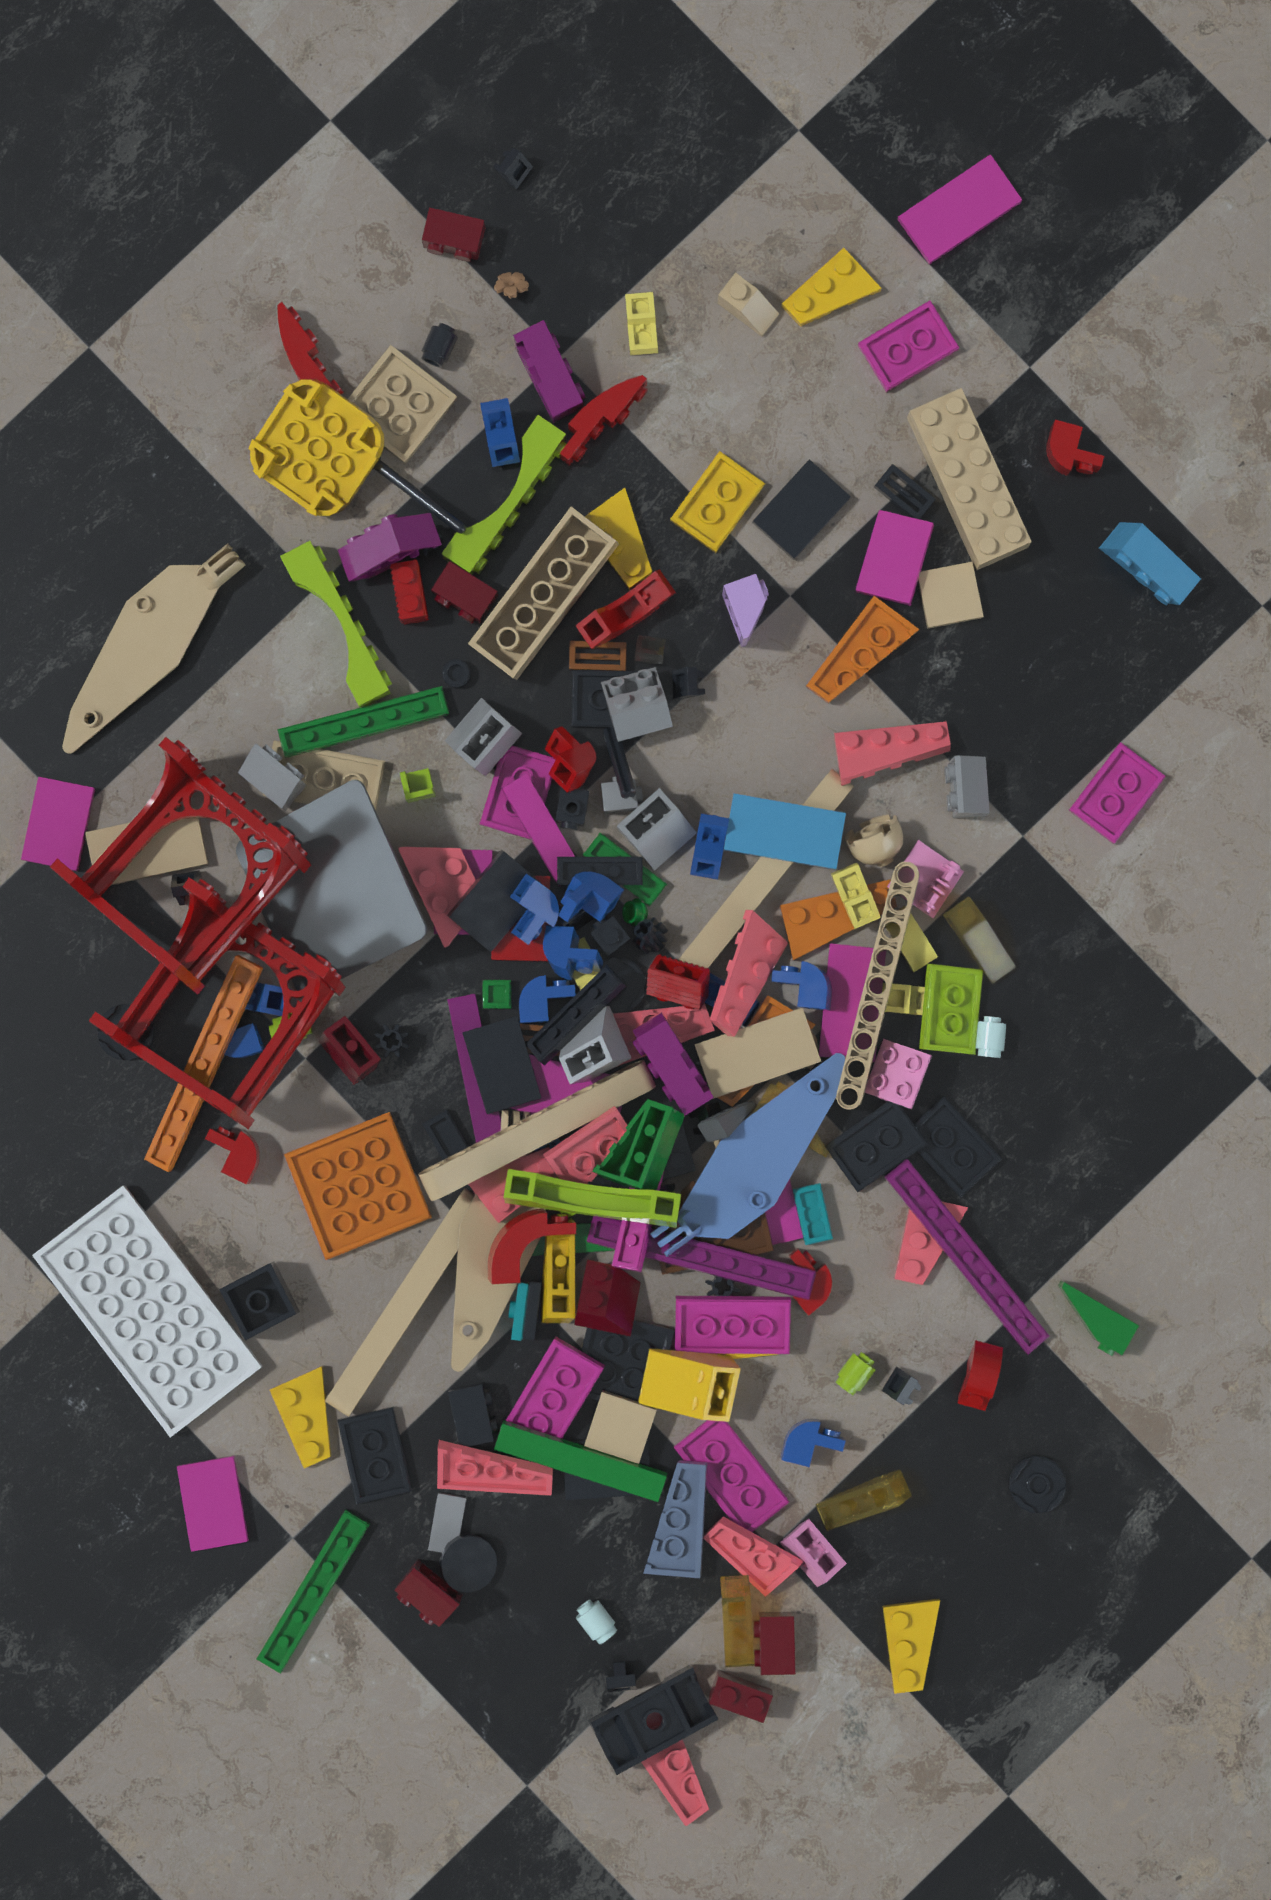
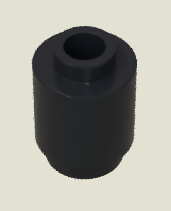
[421,323,458,368]

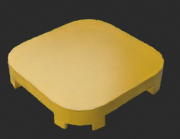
[248,379,384,516]

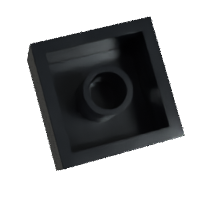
[219,1261,300,1341]

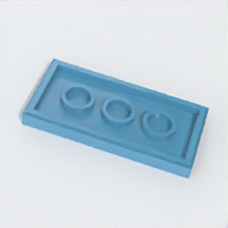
[724,793,846,870]

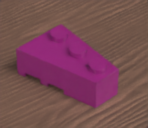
[513,320,586,423]
[338,513,442,582]
[633,1012,714,1116]

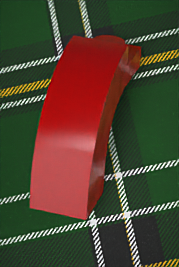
[576,570,676,649]
[488,1208,576,1285]

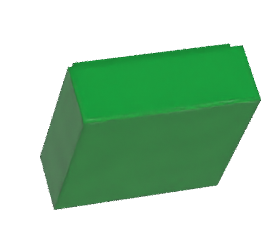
[483,980,511,1009]

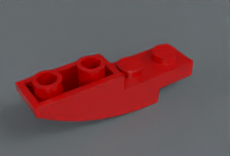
[277,302,344,394]
[560,375,648,465]

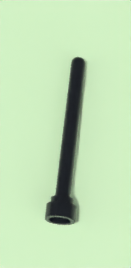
[372,456,467,534]

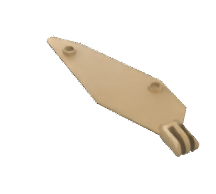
[62,543,246,754]
[451,1110,546,1372]

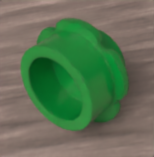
[622,898,648,926]

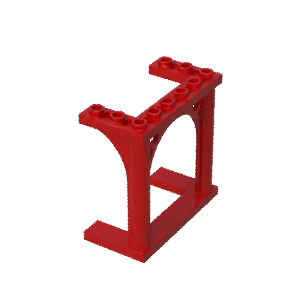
[50,737,311,995]
[89,878,346,1130]

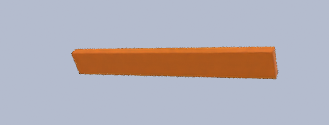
[144,955,263,1172]

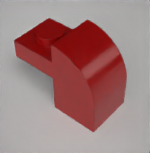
[1046,420,1104,476]
[545,726,596,793]
[205,1126,260,1185]
[788,1249,832,1316]
[958,1340,1003,1411]

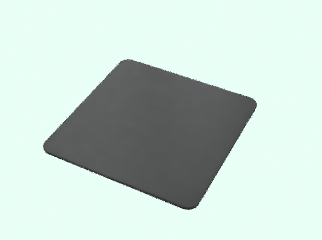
[236,780,427,991]

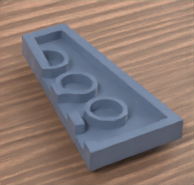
[643,1460,707,1578]

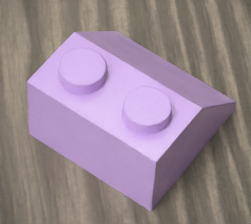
[722,574,769,647]

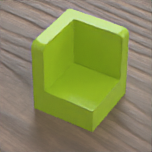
[399,768,436,803]

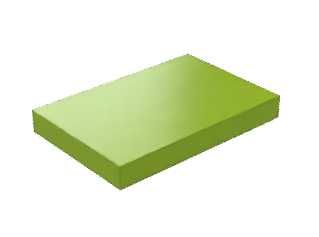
[919,964,983,1055]

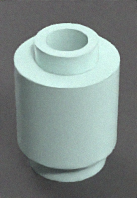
[976,1016,1006,1058]
[576,1600,617,1644]

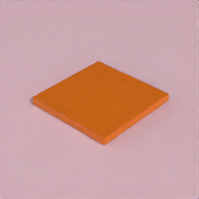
[284,1112,432,1260]

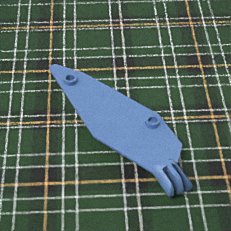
[650,1053,845,1257]

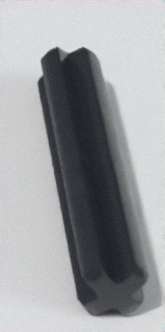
[603,726,636,799]

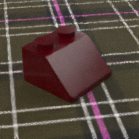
[574,1260,641,1336]
[394,1559,463,1627]

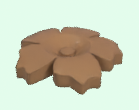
[494,272,529,299]

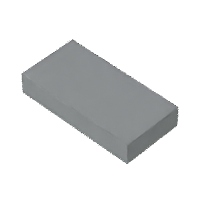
[428,1492,467,1553]

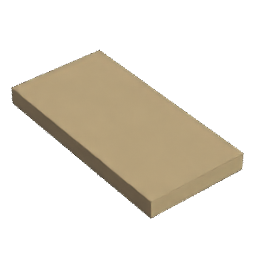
[263,740,386,810]
[85,808,209,886]
[695,1008,821,1099]

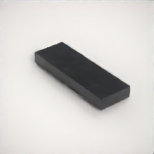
[557,857,643,885]

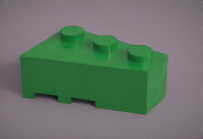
[592,1099,685,1190]

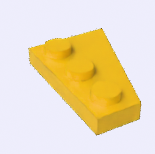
[781,248,882,327]
[585,488,652,590]
[270,1366,331,1468]
[883,1599,940,1694]

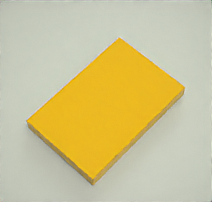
[670,451,765,553]

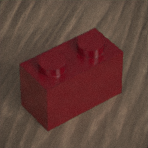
[422,207,485,262]
[431,561,499,624]
[319,1016,381,1085]
[753,1612,796,1675]
[708,1670,773,1723]

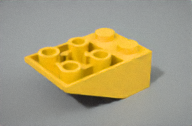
[638,1349,741,1422]

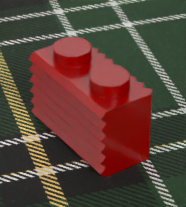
[390,560,429,625]
[646,954,710,1010]

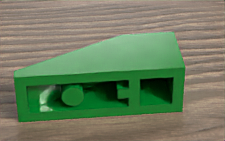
[1058,1281,1139,1356]

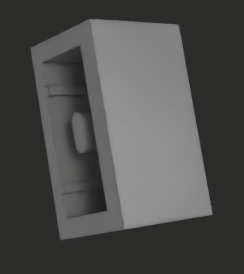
[601,667,673,742]
[445,698,522,776]
[238,744,307,811]
[944,756,990,818]
[617,788,697,871]
[559,1006,631,1084]

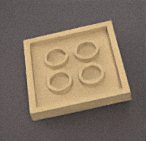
[348,345,458,465]

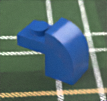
[480,398,520,467]
[690,814,729,880]
[558,872,624,922]
[510,874,559,945]
[543,925,603,980]
[772,961,832,1010]
[519,975,576,1024]
[245,982,292,1016]
[211,1007,265,1058]
[780,1419,846,1467]

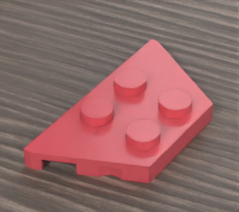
[398,847,476,948]

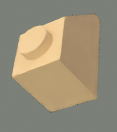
[717,272,779,337]

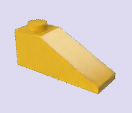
[541,1234,575,1323]

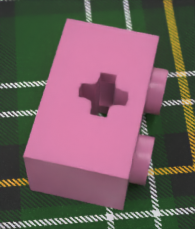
[780,1519,847,1587]

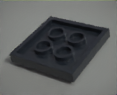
[581,1320,675,1402]

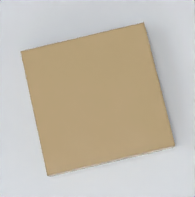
[918,562,984,629]
[584,1390,657,1464]

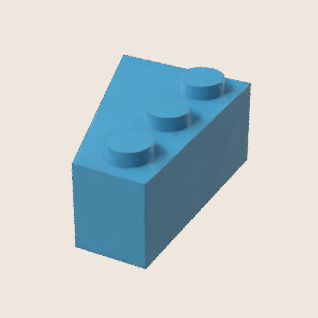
[1099,522,1201,605]

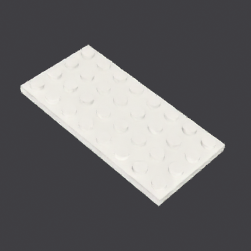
[32,1185,263,1438]

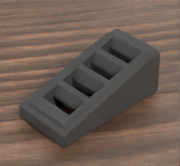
[698,1101,756,1142]

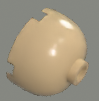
[845,814,903,867]

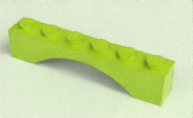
[442,415,567,575]
[280,541,392,707]
[503,1169,681,1228]

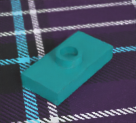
[792,1183,833,1245]
[508,1281,530,1341]

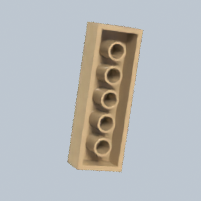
[907,388,1032,571]
[468,507,619,680]

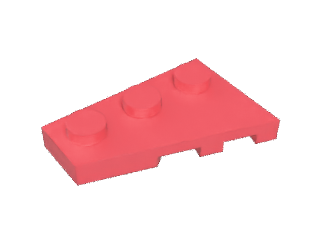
[543,1106,627,1184]
[468,1147,557,1223]
[894,1202,968,1285]
[703,1517,803,1597]

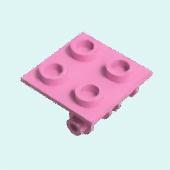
[887,840,964,918]
[865,1039,932,1109]

